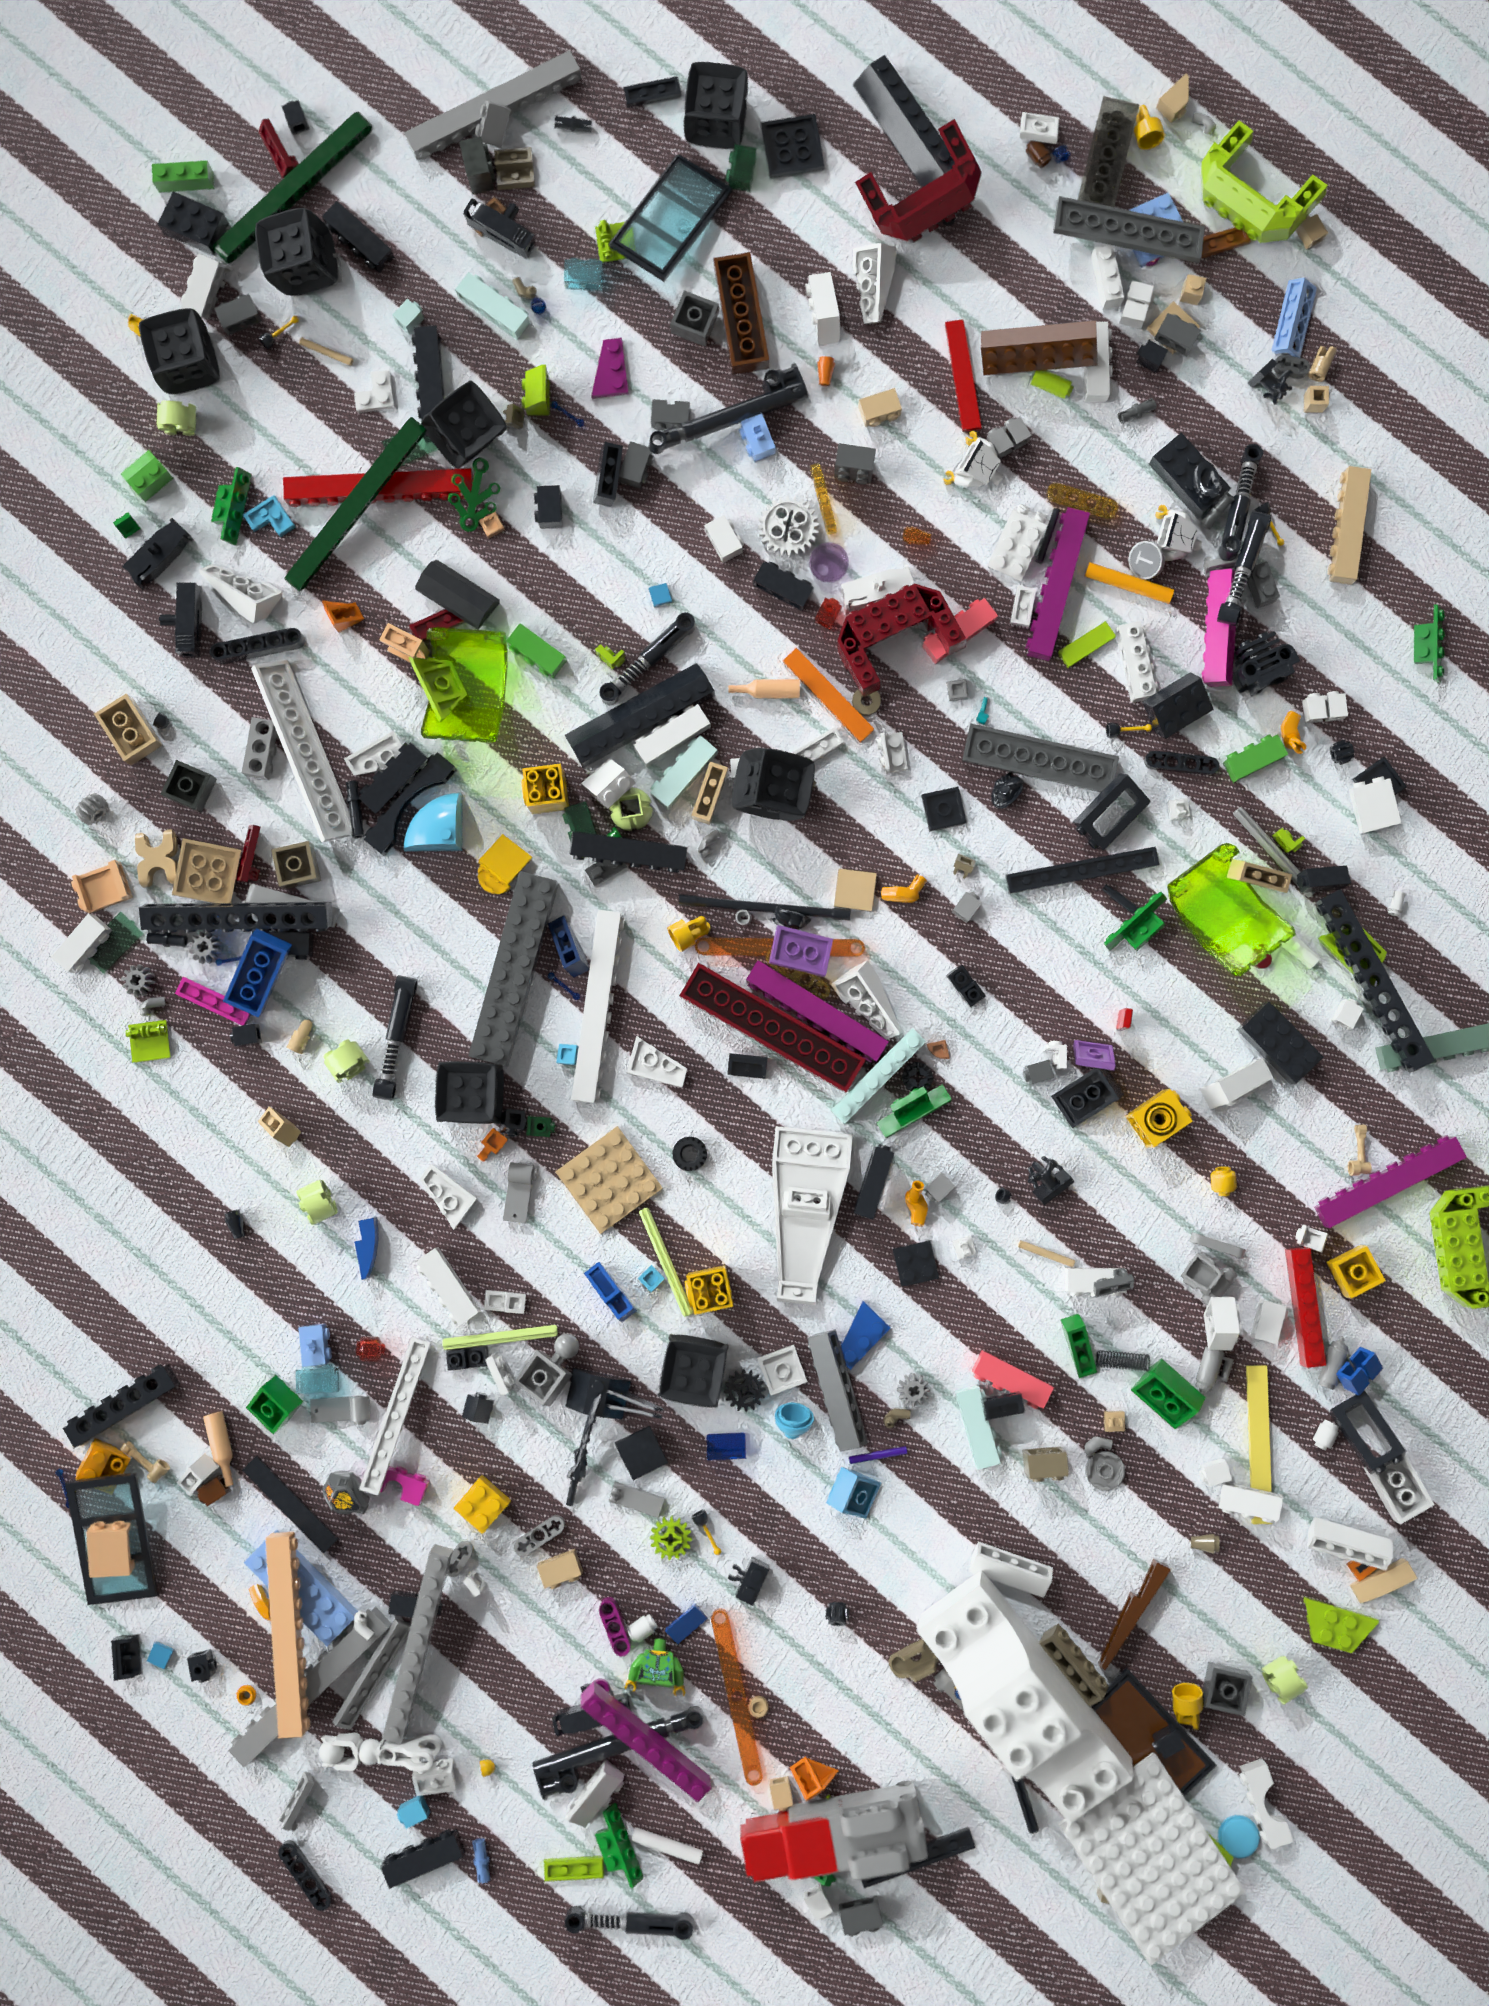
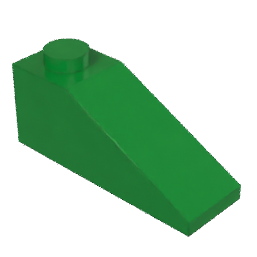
[1060,1313,1097,1378]

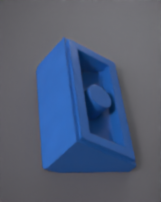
[665,1603,708,1644]

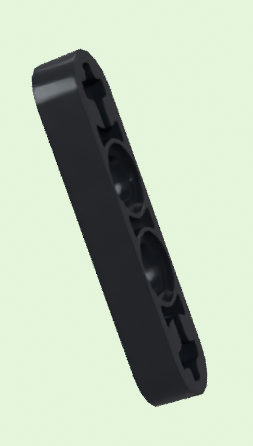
[1144,751,1220,775]
[278,1840,332,1911]

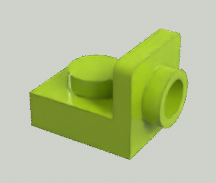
[595,644,625,670]
[1272,828,1305,853]

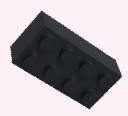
[1149,432,1231,519]
[1236,1001,1324,1085]

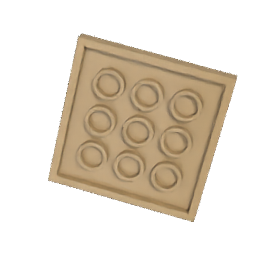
[556,1126,663,1234]

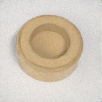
[749,1696,768,1718]

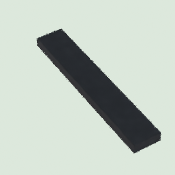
[242,1455,339,1554]
[861,1827,976,1889]

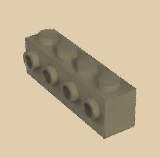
[1039,1623,1109,1707]

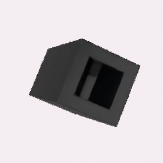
[1297,865,1351,893]
[388,1590,443,1618]

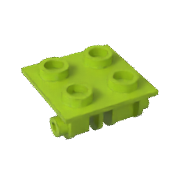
[595,220,636,263]
[125,1020,171,1063]

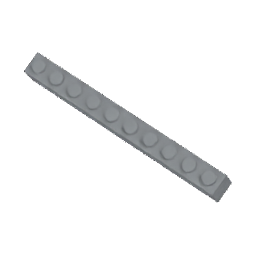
[404,50,581,161]
[382,1544,454,1744]
[228,1607,392,1768]

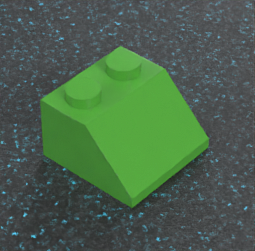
[121,450,174,502]

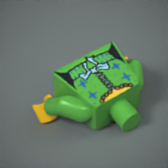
[624,1639,685,1697]

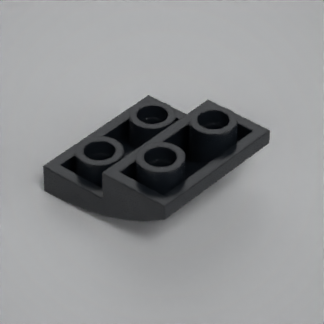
[615,1425,668,1481]

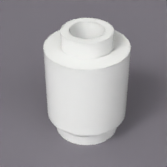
[1313,1420,1339,1451]
[628,1614,658,1643]

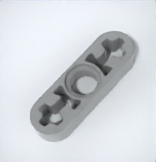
[1189,1232,1246,1259]
[514,1515,565,1556]

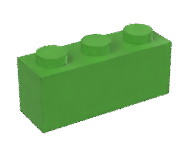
[151,160,214,193]
[506,623,567,679]
[1223,734,1288,783]

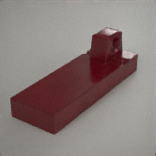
[258,118,299,179]
[409,609,465,641]
[236,825,261,882]

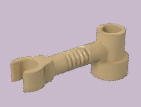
[1348,1125,1372,1176]
[120,1441,170,1483]

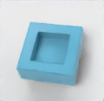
[556,1044,579,1065]
[638,1265,665,1292]

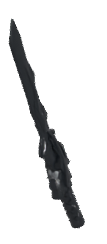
[566,1394,602,1506]

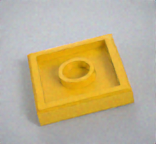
[478,834,532,886]

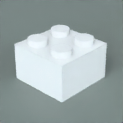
[1204,1297,1242,1350]

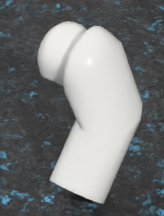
[354,1611,374,1641]

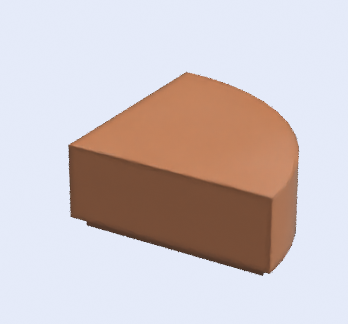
[926,1040,950,1059]

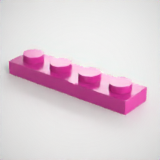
[175,977,251,1025]

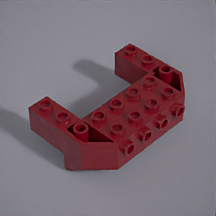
[855,119,982,243]
[837,583,967,697]

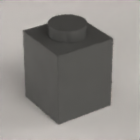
[1023,1060,1054,1085]

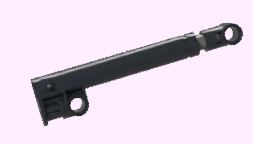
[648,363,808,454]
[532,1706,704,1801]

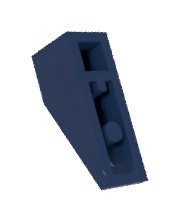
[548,915,590,978]

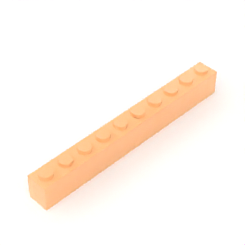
[265,1532,310,1738]

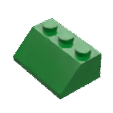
[1131,1358,1206,1429]

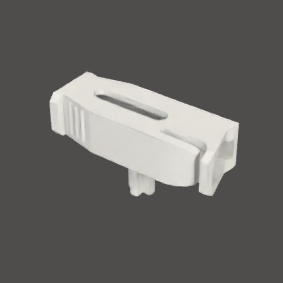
[840,564,914,614]

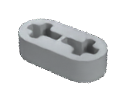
[447,1541,473,1577]

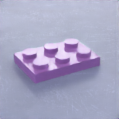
[769,925,833,977]

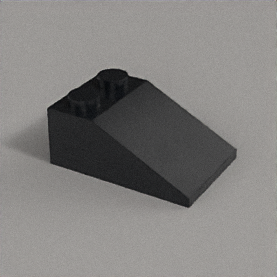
[1051,1068,1125,1129]

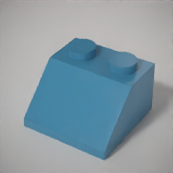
[826,1467,881,1519]

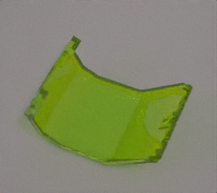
[421,627,508,743]
[1167,843,1296,977]

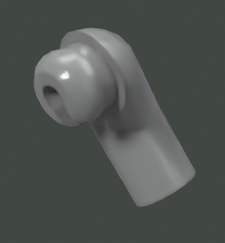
[1084,1437,1113,1456]

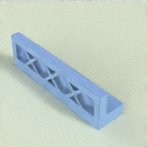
[1272,277,1317,358]

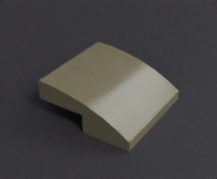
[494,147,535,190]

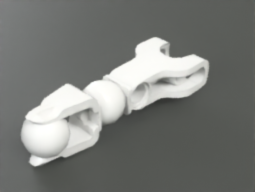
[319,1733,442,1771]

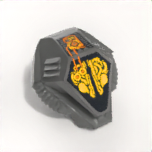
[322,1470,370,1515]

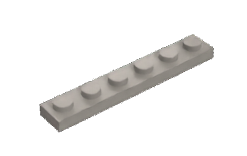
[332,1619,411,1730]

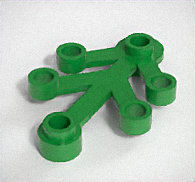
[448,457,500,532]

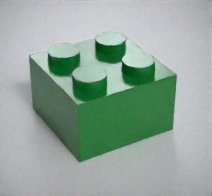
[246,1375,304,1435]

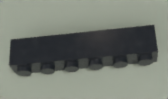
[411,325,445,443]
[569,831,688,873]

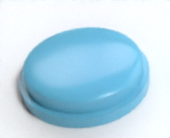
[1218,1815,1260,1859]

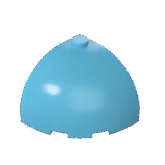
[404,793,462,851]

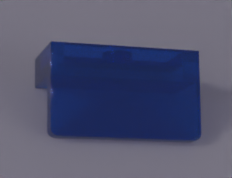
[706,1432,746,1460]

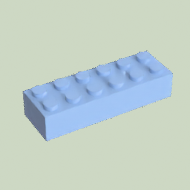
[244,1530,358,1646]

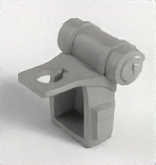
[1181,1253,1237,1306]

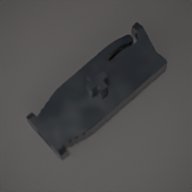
[463,198,536,259]
[122,518,193,590]
[159,582,202,658]
[552,1683,632,1737]

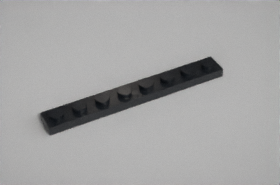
[1005,846,1160,894]

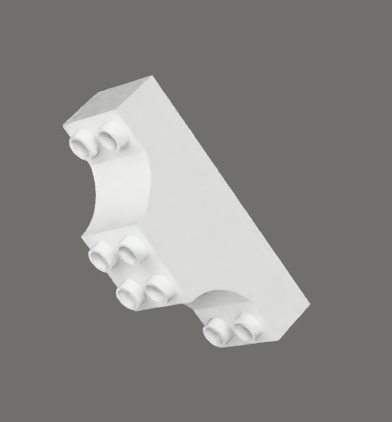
[917,1570,1133,1824]

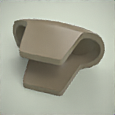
[889,1638,939,1682]

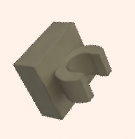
[503,404,525,429]
[953,854,976,879]

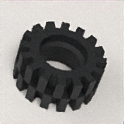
[672,1136,707,1171]

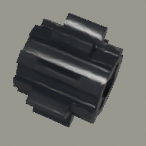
[1330,740,1355,765]
[825,1602,849,1626]

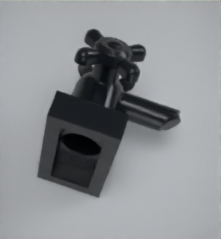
[1248,358,1293,405]
[1028,1156,1074,1206]

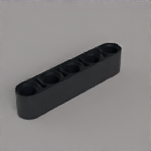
[210,628,305,664]

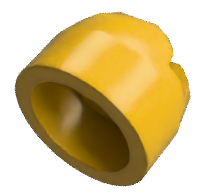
[480,1759,495,1777]

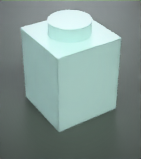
[392,299,424,334]

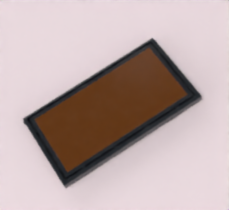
[1091,1667,1217,1797]

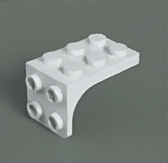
[987,504,1050,581]

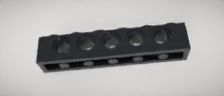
[62,1364,180,1448]

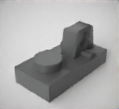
[585,860,627,886]
[1093,1268,1134,1298]

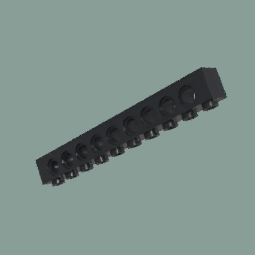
[1316,889,1435,1073]
[139,902,333,933]

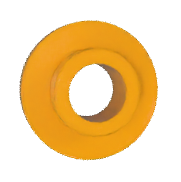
[236,1685,257,1706]

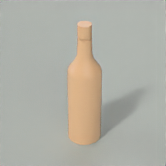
[728,679,800,699]
[203,1411,234,1487]

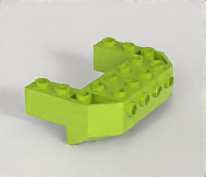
[1200,120,1328,243]
[1429,1185,1489,1309]

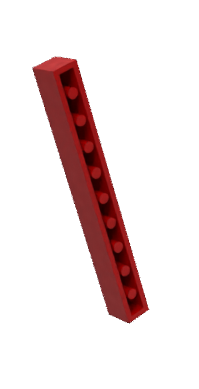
[283,468,474,507]

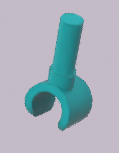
[976,697,989,725]

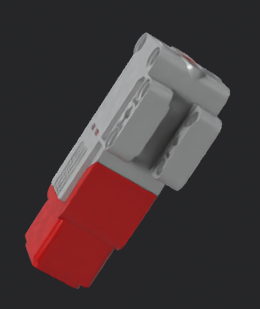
[740,1780,928,1883]

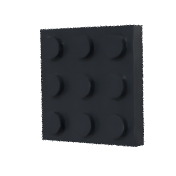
[761,114,825,179]

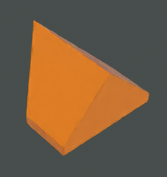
[322,600,364,633]
[789,1756,839,1801]

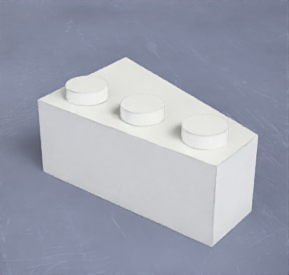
[805,272,840,345]

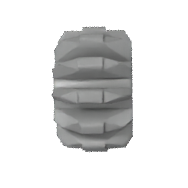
[75,793,109,826]
[189,932,222,964]
[121,964,156,997]
[897,1373,930,1407]

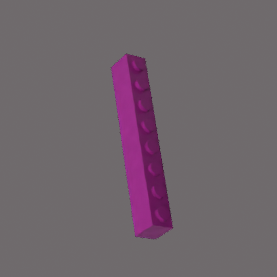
[1025,507,1090,661]
[746,960,889,1063]
[1314,1135,1467,1228]
[580,1681,712,1802]

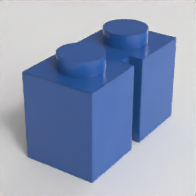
[1336,1346,1383,1396]

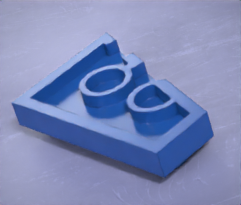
[841,1300,891,1370]

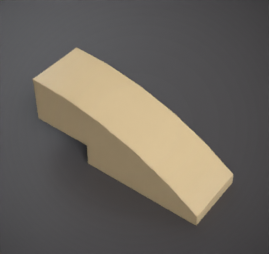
[1350,1558,1417,1603]

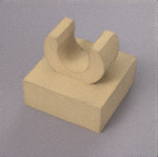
[1104,1411,1125,1432]

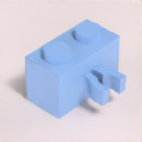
[739,413,776,462]
[298,1324,332,1367]

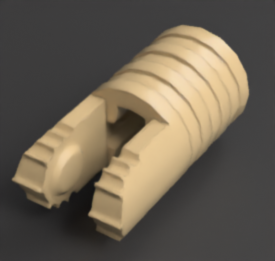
[1308,346,1337,382]
[286,1019,312,1054]

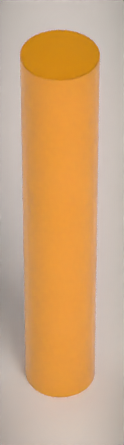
[1084,562,1174,604]

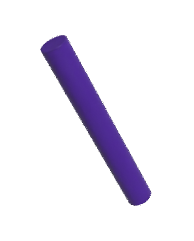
[849,1446,907,1464]

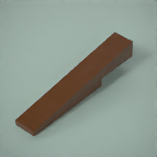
[1098,1559,1172,1670]

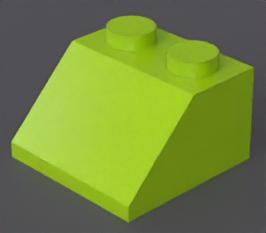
[522,364,550,415]

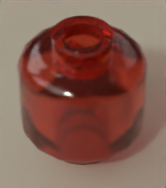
[356,1336,385,1362]

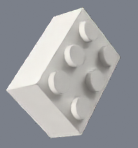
[1364,1454,1434,1524]

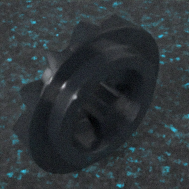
[902,1062,933,1091]

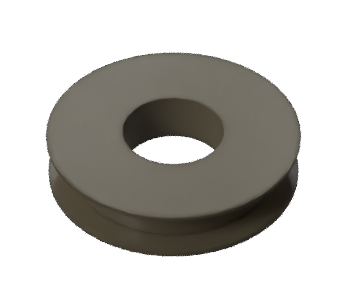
[852,689,881,716]

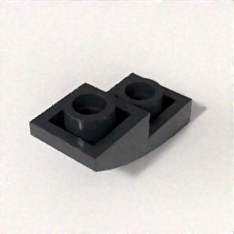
[946,964,986,1007]
[446,1346,489,1371]

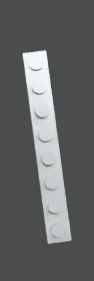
[359,1337,431,1496]

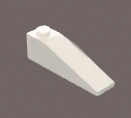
[853,243,896,324]
[199,564,283,623]
[831,960,902,1040]

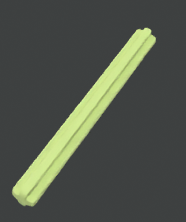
[639,1208,693,1317]
[442,1325,558,1350]

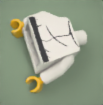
[943,431,1003,487]
[1155,505,1202,561]

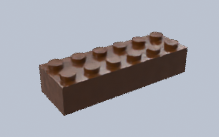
[713,252,769,375]
[981,320,1098,376]

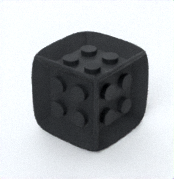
[684,62,748,149]
[255,208,338,296]
[139,308,220,394]
[421,380,507,469]
[732,748,815,821]
[435,1061,504,1124]
[658,1334,729,1408]

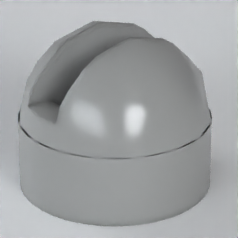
[736,910,752,925]

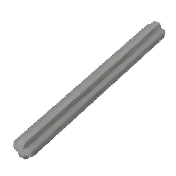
[1233,807,1315,897]

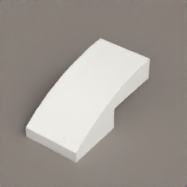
[484,1290,526,1314]

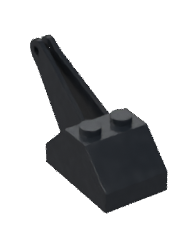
[565,1367,664,1419]

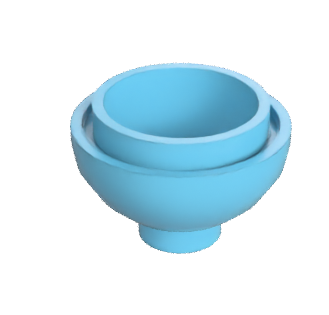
[775,1403,814,1439]

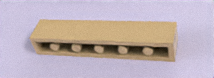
[1328,466,1372,585]

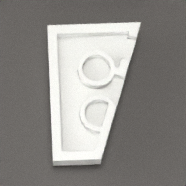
[344,731,402,776]
[626,1036,687,1088]
[419,1164,478,1230]

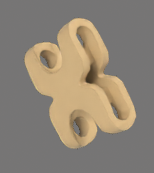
[135,829,178,888]

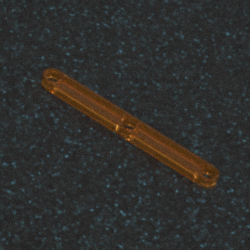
[695,938,865,957]
[711,1608,763,1786]

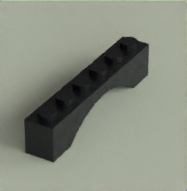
[363,752,457,857]

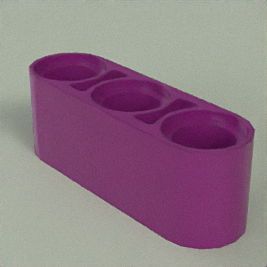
[599,1597,631,1657]

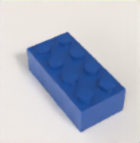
[223,928,292,1018]

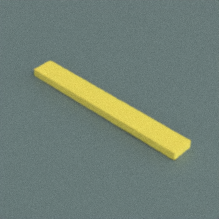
[1246,1365,1273,1524]

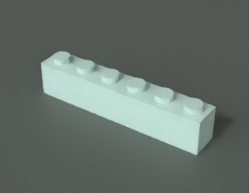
[830,1028,926,1124]

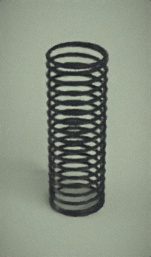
[1096,1350,1150,1372]

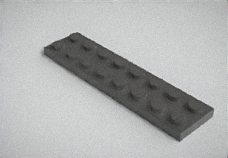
[1053,196,1205,263]
[962,723,1119,792]

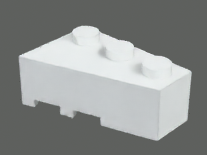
[181,253,233,319]
[1200,1057,1273,1109]

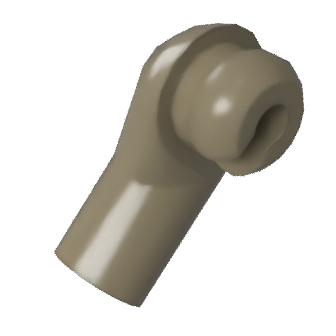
[512,277,537,299]
[884,1408,911,1428]

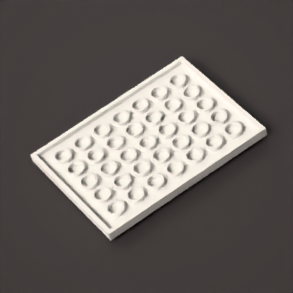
[1058,1752,1246,1966]

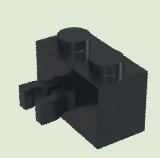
[728,1556,769,1606]

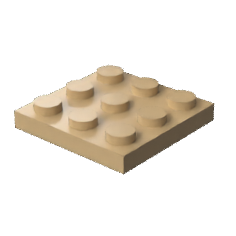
[172,838,241,903]

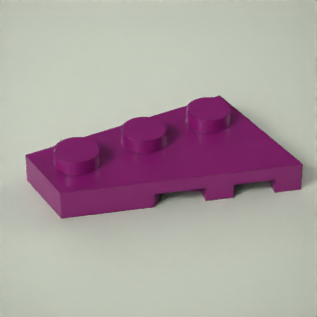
[591,338,629,399]

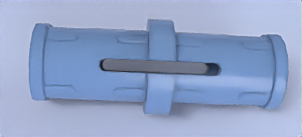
[472,1838,491,1883]

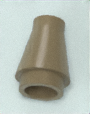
[1190,1534,1219,1554]

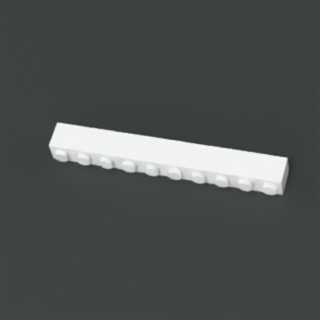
[571,910,625,1103]

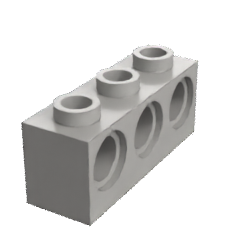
[241,717,279,780]

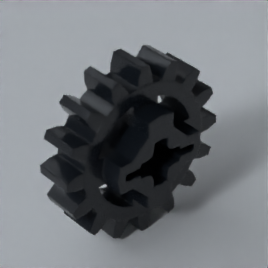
[724,1368,766,1412]

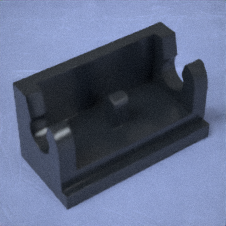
[727,1053,768,1079]
[981,1391,1025,1421]
[111,1634,141,1681]

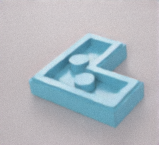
[243,495,296,537]

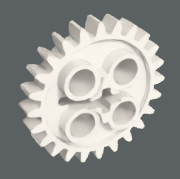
[758,495,819,558]

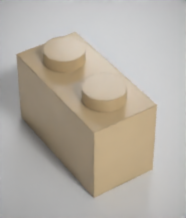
[858,388,902,427]
[537,1549,583,1589]

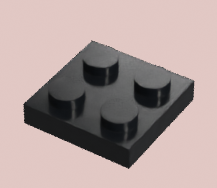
[892,1240,939,1287]

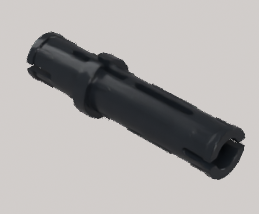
[346,780,365,839]

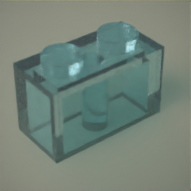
[564,258,604,291]
[296,1364,339,1394]

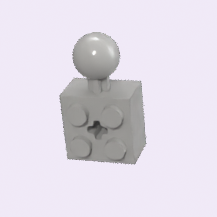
[514,1334,579,1407]

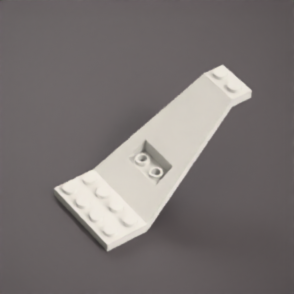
[772,1126,853,1305]

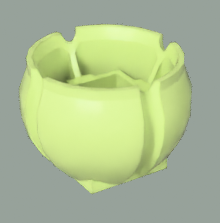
[609,787,653,831]

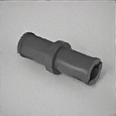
[1117,398,1157,424]
[1200,492,1235,530]

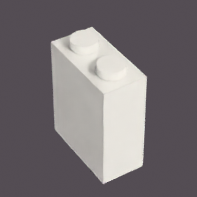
[581,758,636,809]
[1348,776,1402,833]

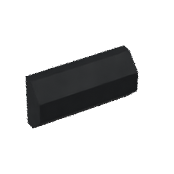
[415,560,500,630]

